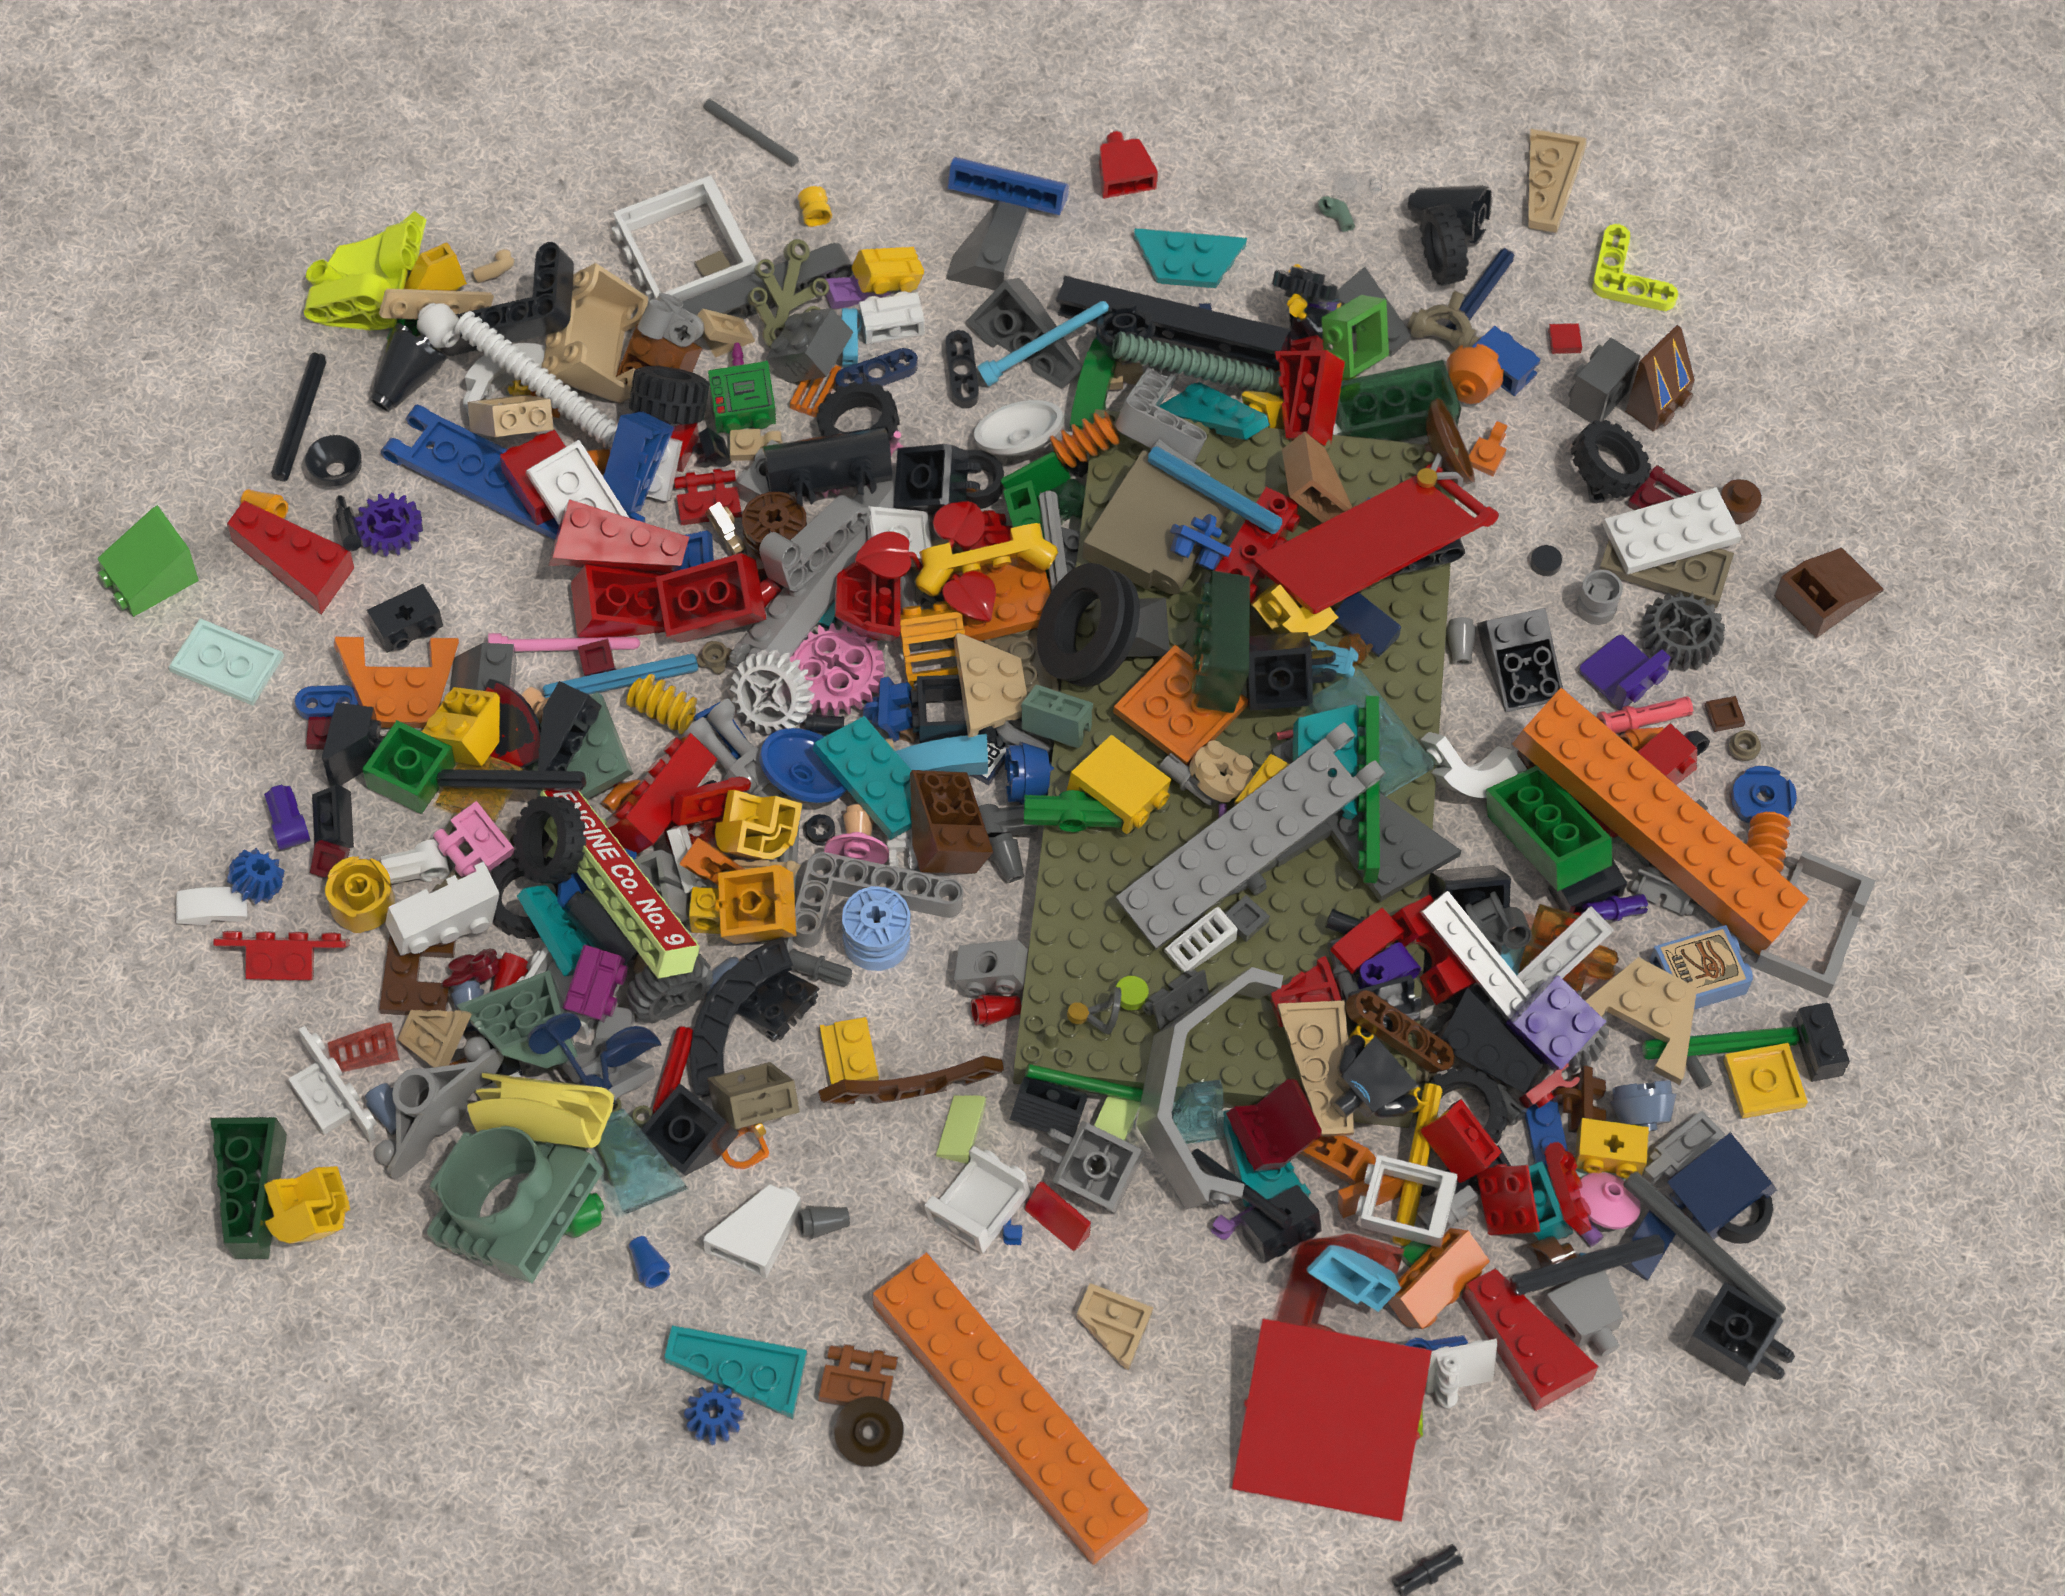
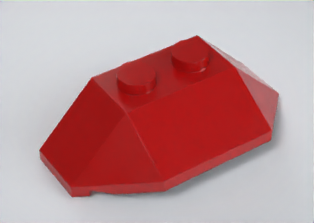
[835,562,901,642]

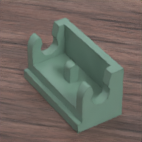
[1021,684,1093,748]

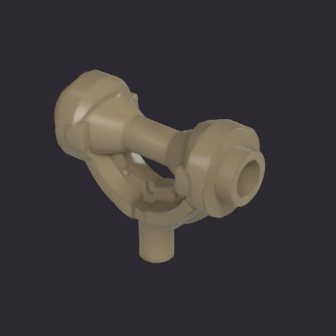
[1407,290,1480,351]

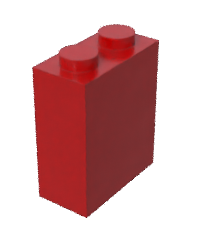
[500,429,566,525]

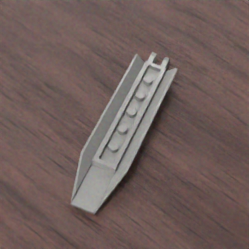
[729,470,896,666]

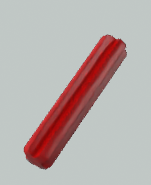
[652,1026,693,1114]

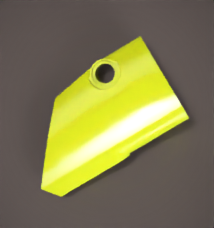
[304,211,426,330]

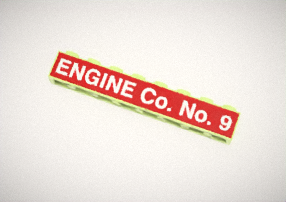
[540,790,700,978]

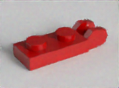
[672,776,751,826]
[1544,1142,1592,1235]

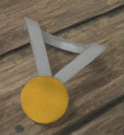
[1417,453,1463,488]

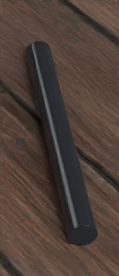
[1191,1149,1292,1229]

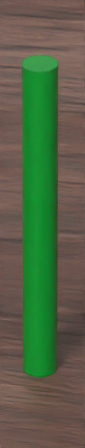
[1025,1064,1143,1102]

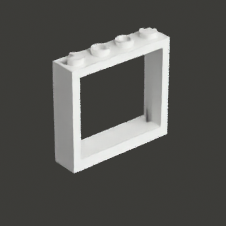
[612,175,757,302]

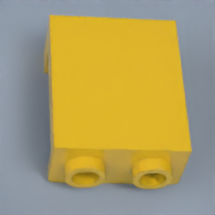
[1067,734,1171,834]

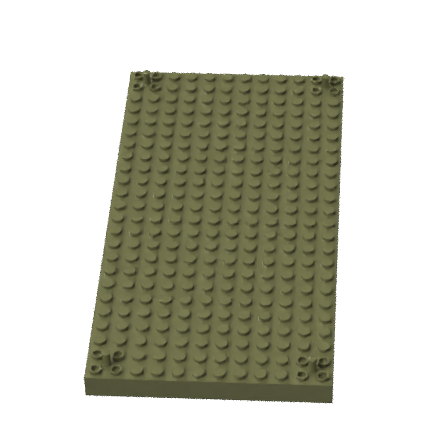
[1013,409,1458,1128]

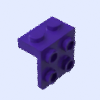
[1579,635,1671,710]

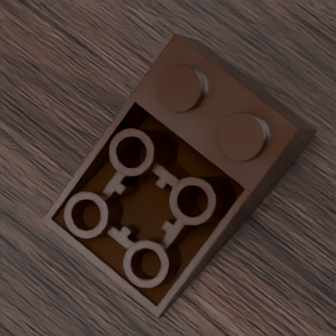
[1774,547,1884,638]
[910,770,993,874]

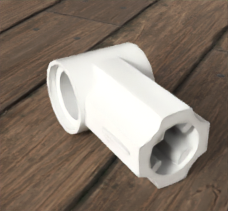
[381,839,449,884]

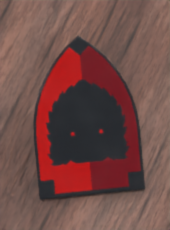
[484,679,541,770]

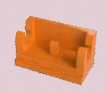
[679,837,744,885]

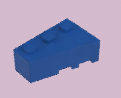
[603,411,674,513]

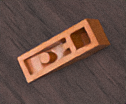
[1300,1136,1376,1185]

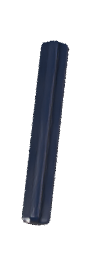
[1446,248,1514,330]

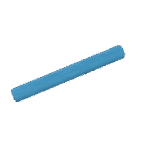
[1148,446,1282,534]
[543,654,698,698]

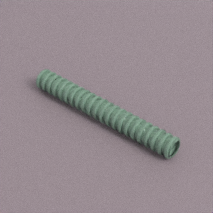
[1112,331,1284,399]

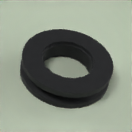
[1037,563,1140,687]

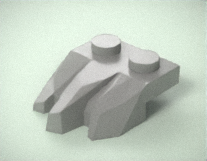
[560,1038,655,1100]

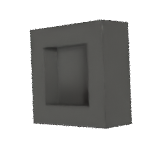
[1225,895,1270,942]

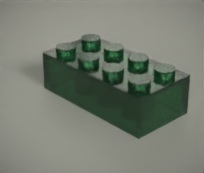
[1335,360,1462,441]
[1192,571,1250,713]

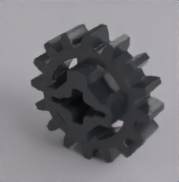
[1271,266,1338,305]

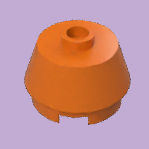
[1446,344,1504,404]

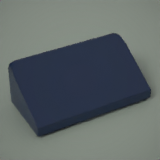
[1334,592,1401,657]
[1622,1210,1676,1282]

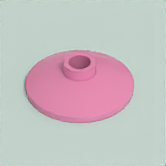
[824,832,889,864]
[1579,1172,1641,1229]

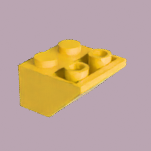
[421,687,500,766]

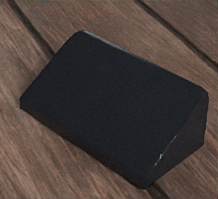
[312,784,354,848]

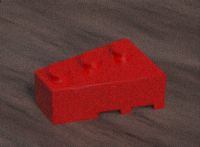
[1275,350,1345,446]

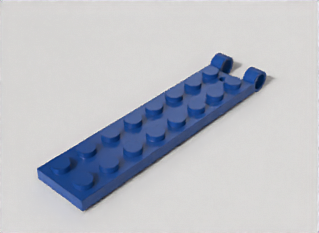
[381,405,645,540]

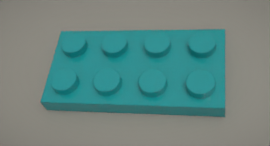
[812,716,912,840]

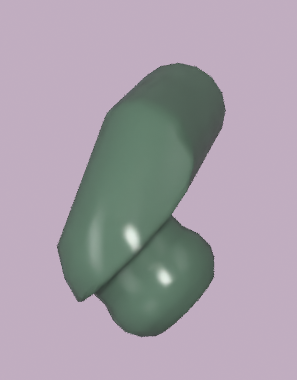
[1318,196,1355,232]

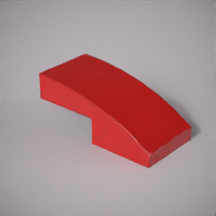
[1330,907,1404,974]

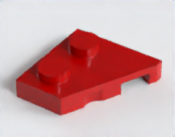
[1270,956,1342,1028]

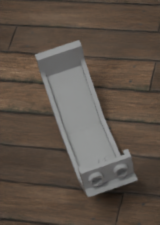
[1136,967,1283,1210]

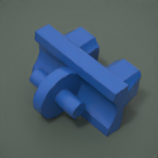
[1170,514,1232,570]
[863,677,913,741]

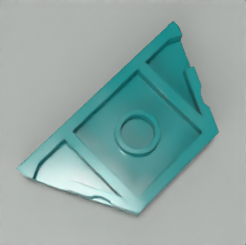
[1134,228,1247,289]
[1293,704,1358,820]

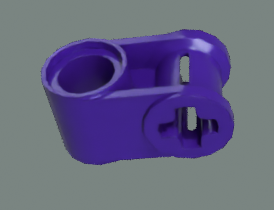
[1357,942,1421,989]

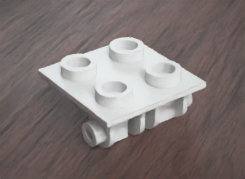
[1426,1339,1497,1408]

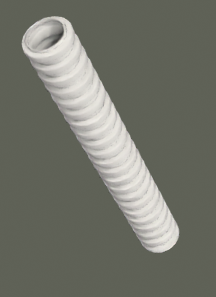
[455,311,618,452]

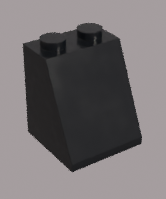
[1429,865,1511,918]

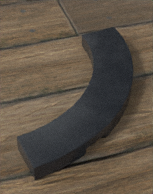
[690,937,794,1098]

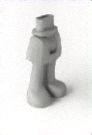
[683,699,784,797]

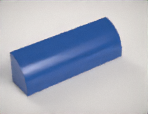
[948,157,1069,215]

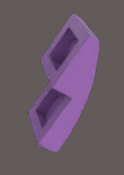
[822,274,892,309]

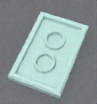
[169,618,284,706]

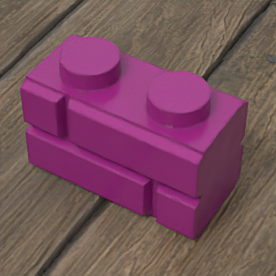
[563,945,628,1023]

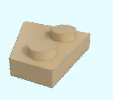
[1077,1283,1153,1370]

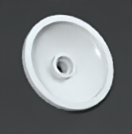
[974,400,1064,456]

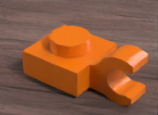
[1469,421,1508,476]

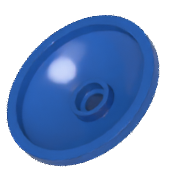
[759,728,847,803]

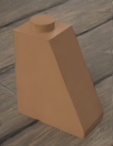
[1282,432,1353,523]

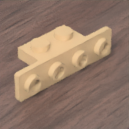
[379,289,494,319]

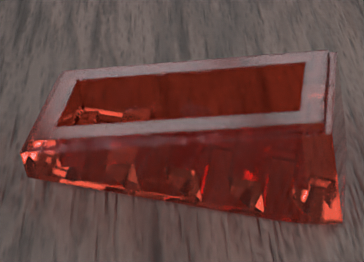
[328,1022,400,1072]

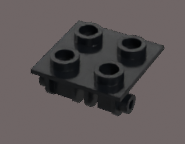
[737,972,820,1042]

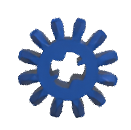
[227,848,285,905]
[684,1384,744,1445]

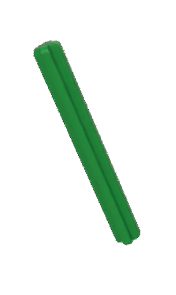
[1642,1026,1800,1060]

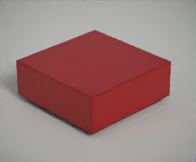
[1548,323,1583,354]

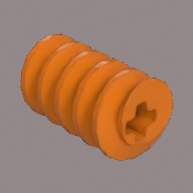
[1050,411,1120,468]
[1746,812,1791,873]

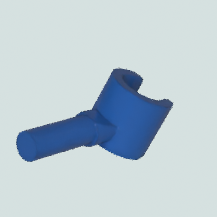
[1003,1219,1022,1245]

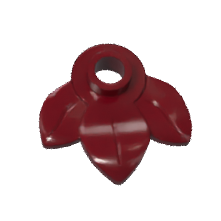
[441,948,499,987]

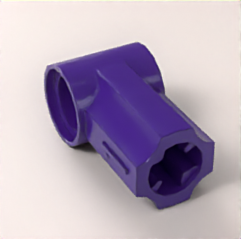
[264,784,311,851]

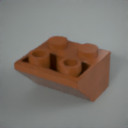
[616,324,703,384]

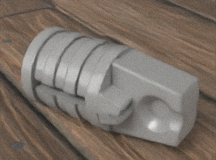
[1417,1185,1478,1231]

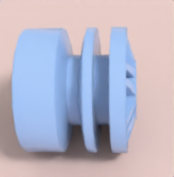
[842,886,910,971]

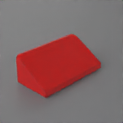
[1025,1181,1091,1251]

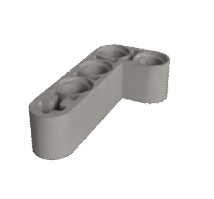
[759,495,870,591]

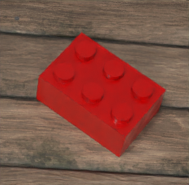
[656,553,767,643]

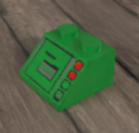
[708,361,776,434]

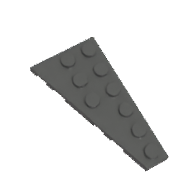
[1271,738,1461,902]

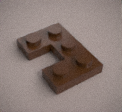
[379,934,457,1015]

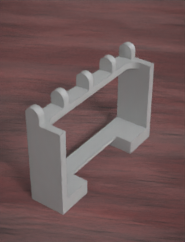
[1743,851,1876,998]

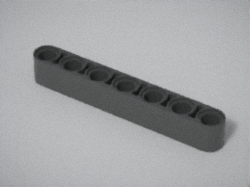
[682,243,853,336]

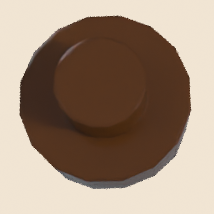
[1720,479,1762,525]
[1526,1236,1576,1268]

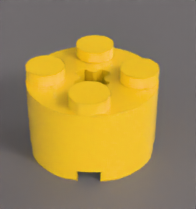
[325,856,395,933]

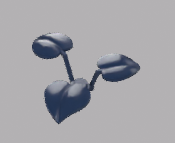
[527,1013,662,1105]

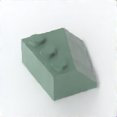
[456,970,578,1068]

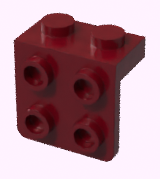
[1226,1079,1322,1171]

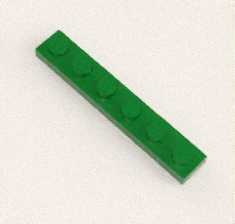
[1357,696,1380,883]

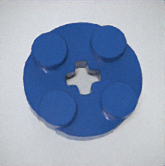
[1731,766,1797,823]

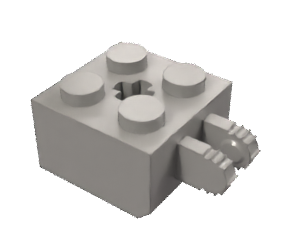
[1038,1121,1145,1213]

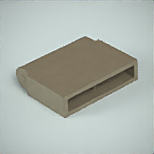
[1083,450,1231,594]

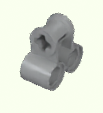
[637,293,704,347]

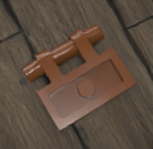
[819,1344,898,1406]

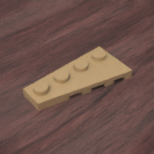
[1528,129,1587,233]
[1277,1001,1354,1137]

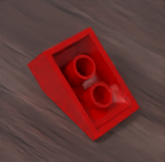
[571,564,665,638]

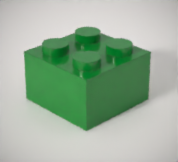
[362,720,456,814]

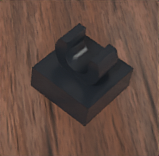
[692,427,732,468]

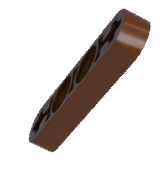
[1346,990,1454,1073]

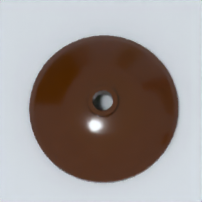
[1424,398,1475,485]

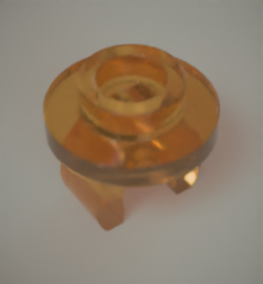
[1338,633,1373,666]

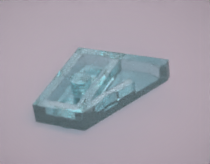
[1172,1079,1224,1144]

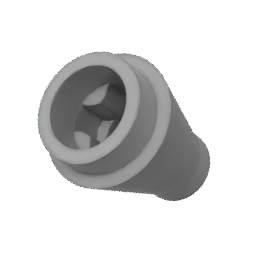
[1446,617,1477,665]

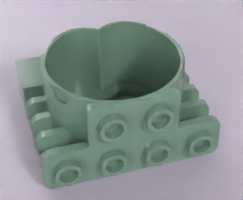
[427,1126,604,1284]

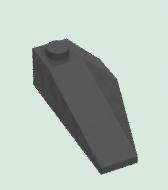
[946,200,1030,290]
[967,278,1083,389]

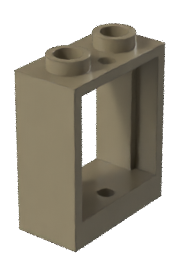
[707,1062,800,1129]

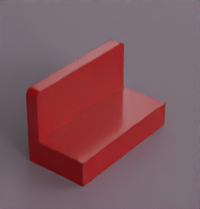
[1420,1099,1502,1183]

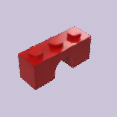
[1391,895,1476,1005]

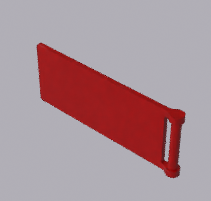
[1254,463,1499,614]

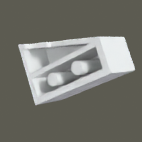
[385,861,500,955]

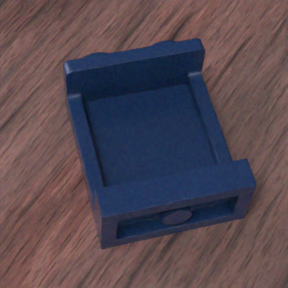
[1667,1132,1778,1240]

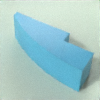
[895,734,988,775]
[1307,1245,1401,1312]

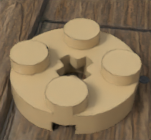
[1189,740,1253,802]

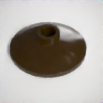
[834,1396,904,1467]

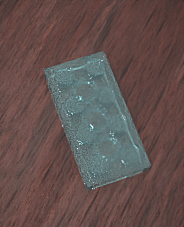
[1309,669,1434,797]

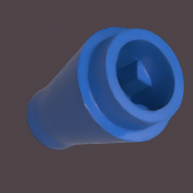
[628,1236,670,1288]

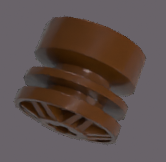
[742,492,807,560]

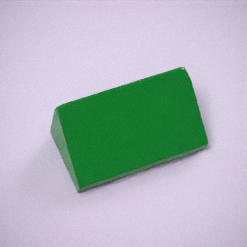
[1001,451,1071,493]

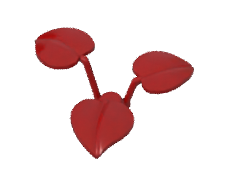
[855,501,996,623]

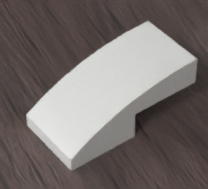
[176,887,247,925]

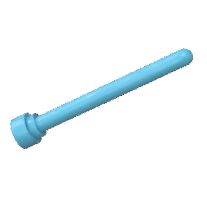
[977,301,1109,386]

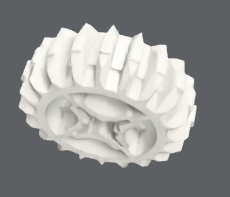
[730,649,815,734]

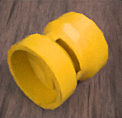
[798,186,832,227]

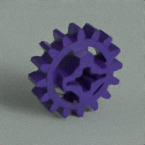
[355,492,423,557]

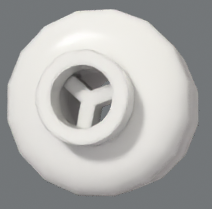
[417,303,460,349]

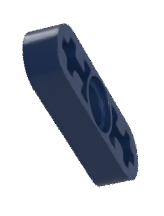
[835,348,918,388]

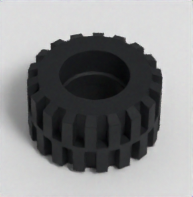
[629,366,710,425]

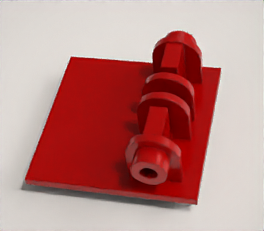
[1477,1163,1541,1235]

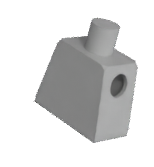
[1543,1271,1623,1356]

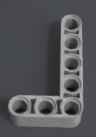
[1115,365,1207,463]
[793,852,963,948]

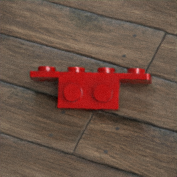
[213,931,350,980]

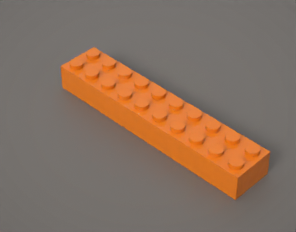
[1512,688,1809,955]
[873,1252,1149,1565]

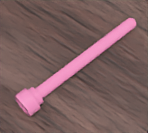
[488,633,640,652]

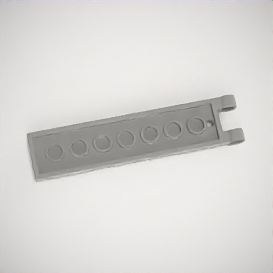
[1116,722,1386,950]

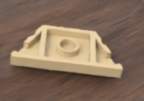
[954,633,1027,737]

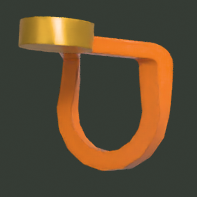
[722,1123,769,1169]

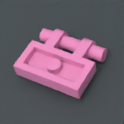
[433,801,515,877]

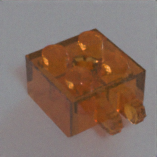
[1518,904,1619,991]

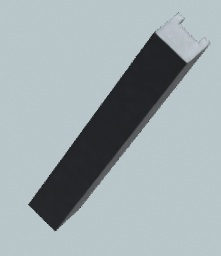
[1056,276,1292,370]

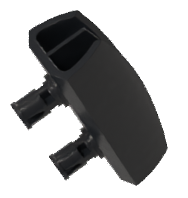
[762,426,892,506]

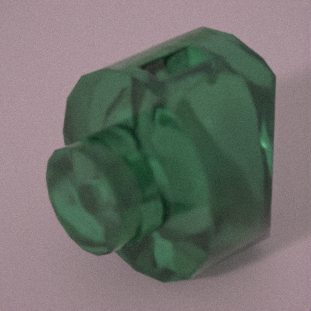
[1051,479,1086,521]

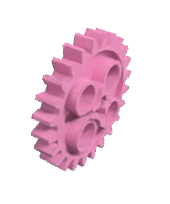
[790,623,886,716]

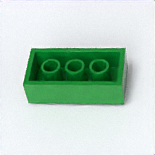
[1486,766,1612,892]

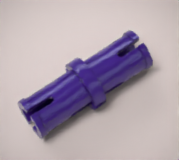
[1581,894,1648,922]

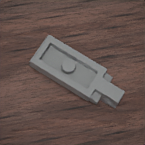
[1642,1111,1725,1185]

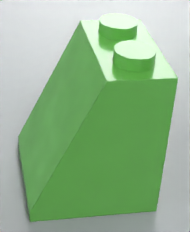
[97,505,199,617]

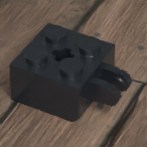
[894,444,981,515]
[1244,632,1336,711]
[1685,1282,1795,1386]

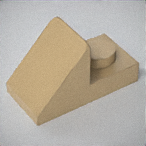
[697,309,755,358]

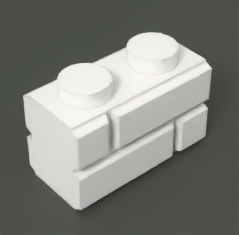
[859,291,925,344]

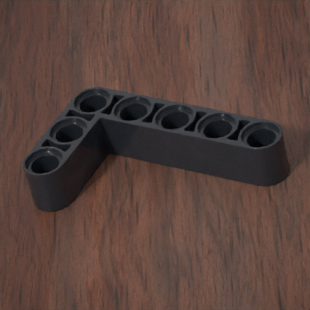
[439,242,574,356]

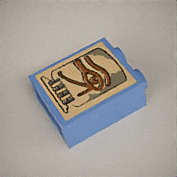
[1649,925,1753,1010]

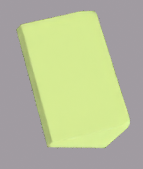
[936,1095,986,1164]

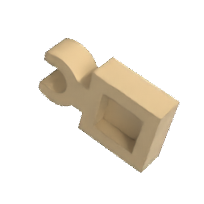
[705,502,746,555]

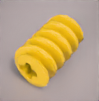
[626,673,697,735]

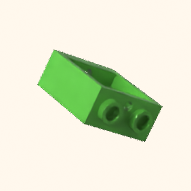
[1322,295,1389,379]

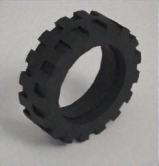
[1420,204,1469,286]
[816,381,900,442]
[1571,420,1651,498]
[513,796,586,884]
[492,856,558,939]
[1416,1067,1507,1144]

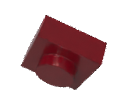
[578,639,616,676]
[306,717,332,750]
[310,840,350,878]

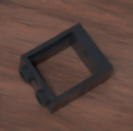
[911,675,996,744]

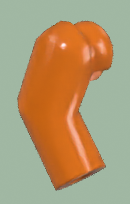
[601,779,641,813]

